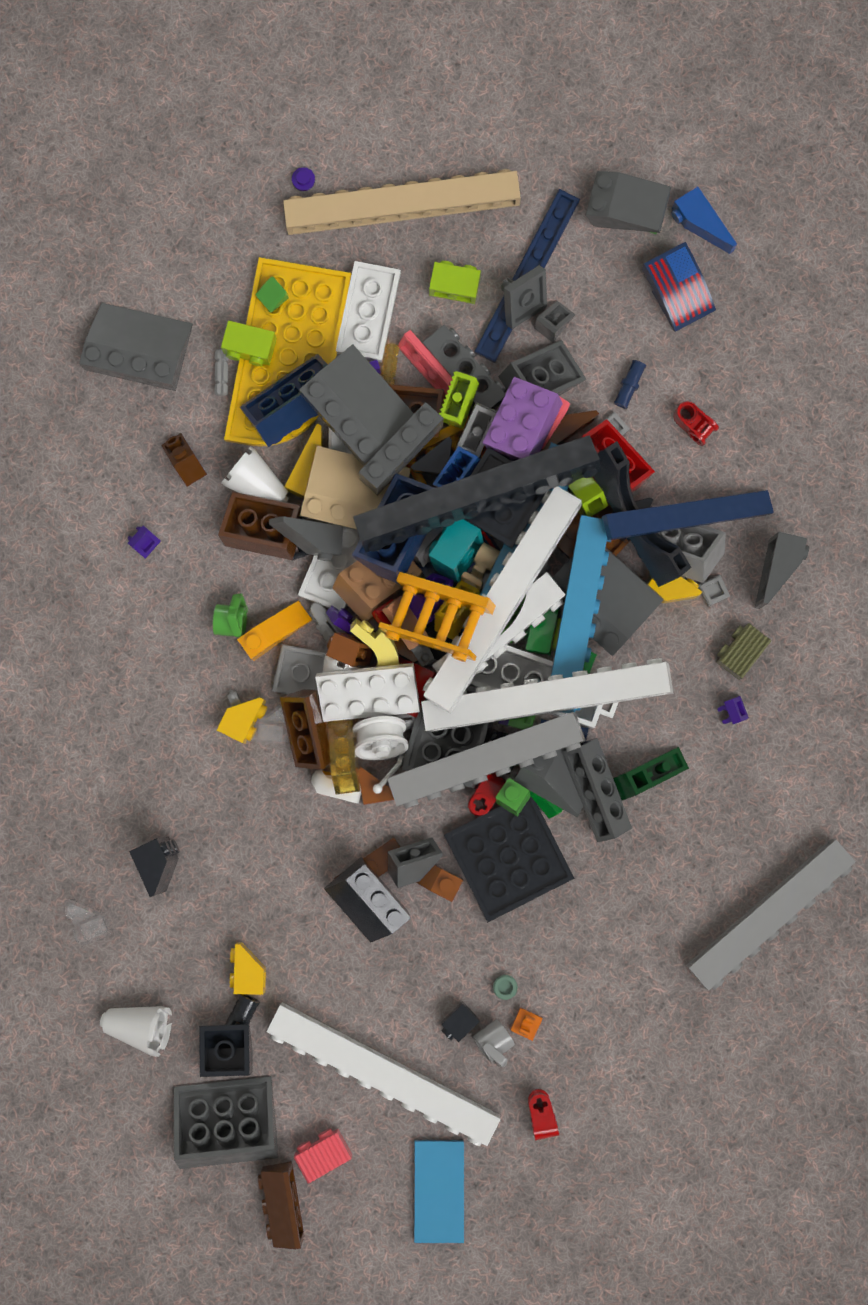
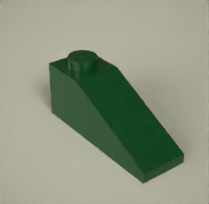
[613,747,689,801]

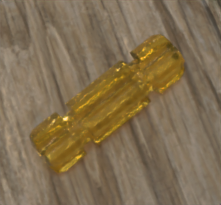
[382,343,399,385]

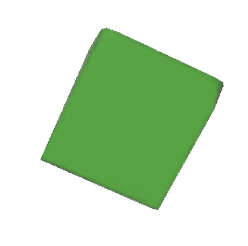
[256,276,289,313]

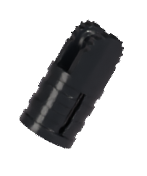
[225,994,260,1025]

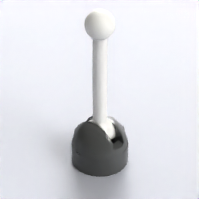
[373,751,407,794]

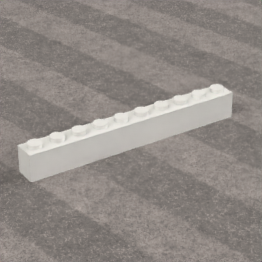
[423,487,582,714]
[421,658,674,732]
[267,1002,501,1146]

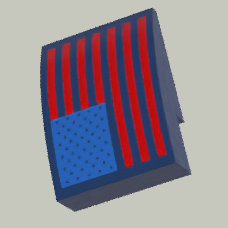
[642,242,716,332]

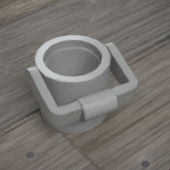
[472,1019,515,1067]

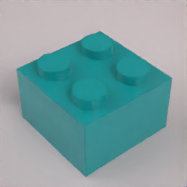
[429,519,484,584]

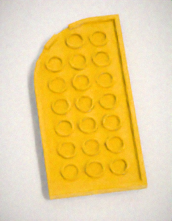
[224,257,352,447]

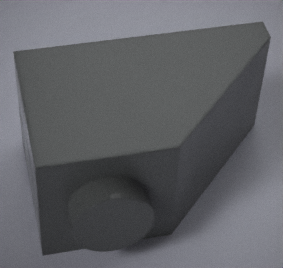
[388,838,443,888]

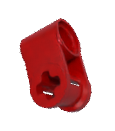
[673,401,719,446]
[468,773,506,816]
[528,1089,559,1141]

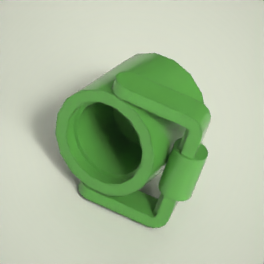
[213,593,248,637]

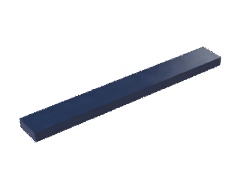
[474,189,580,363]
[602,490,774,540]

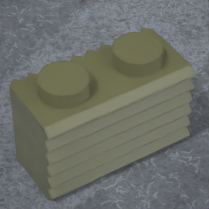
[716,623,771,680]

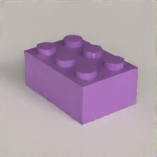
[483,377,563,461]

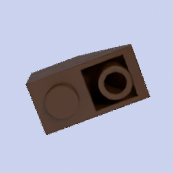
[161,433,207,487]

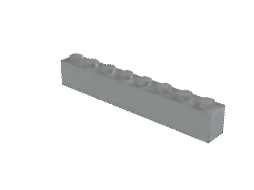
[387,712,585,809]
[686,839,856,991]

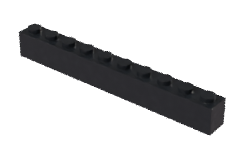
[353,435,601,553]

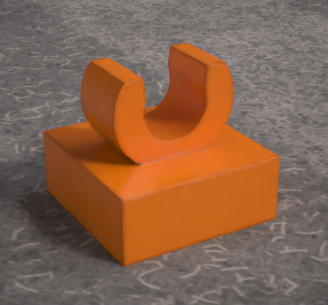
[510,1007,543,1041]

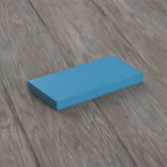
[414,1140,464,1243]

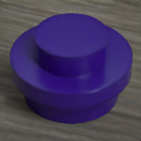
[292,167,315,191]

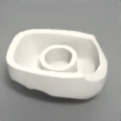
[311,769,362,804]

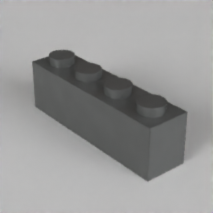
[359,402,444,496]

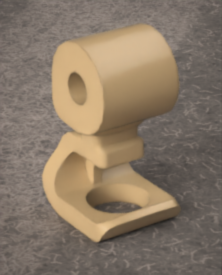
[461,542,501,592]

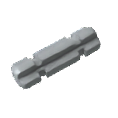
[214,349,228,396]

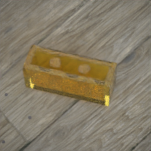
[328,719,360,795]

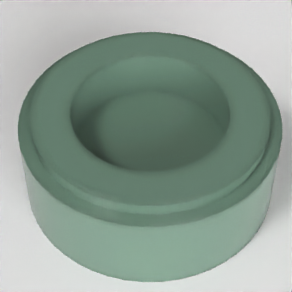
[493,974,518,1000]

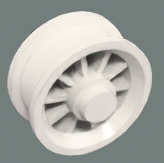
[352,716,408,760]

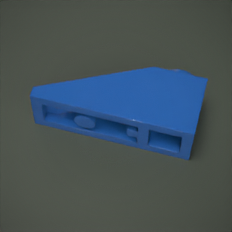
[671,187,737,254]

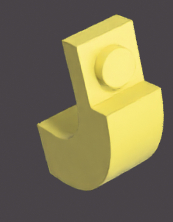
[350,618,399,667]

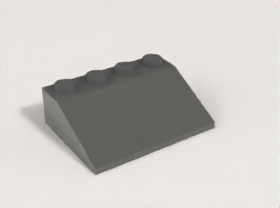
[79,303,193,391]
[298,344,414,466]
[552,547,664,656]
[402,686,493,789]
[174,1076,278,1169]

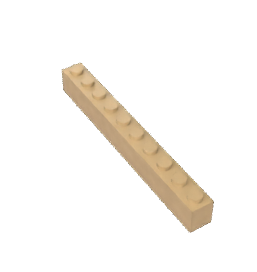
[283,169,521,235]

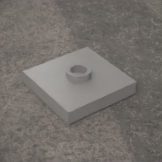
[272,644,326,694]

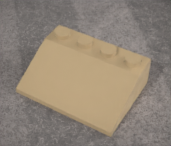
[300,446,411,530]

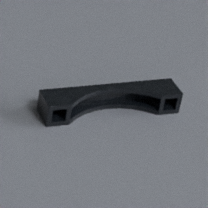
[593,441,692,587]

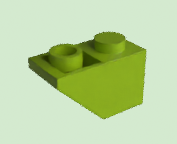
[568,477,608,517]

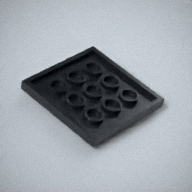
[444,797,575,923]

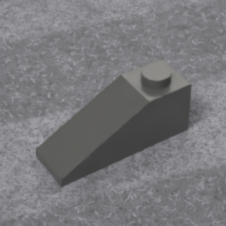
[269,516,343,561]

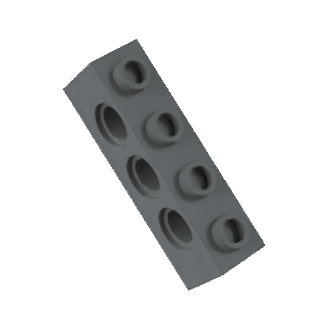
[423,324,506,410]
[562,738,632,842]

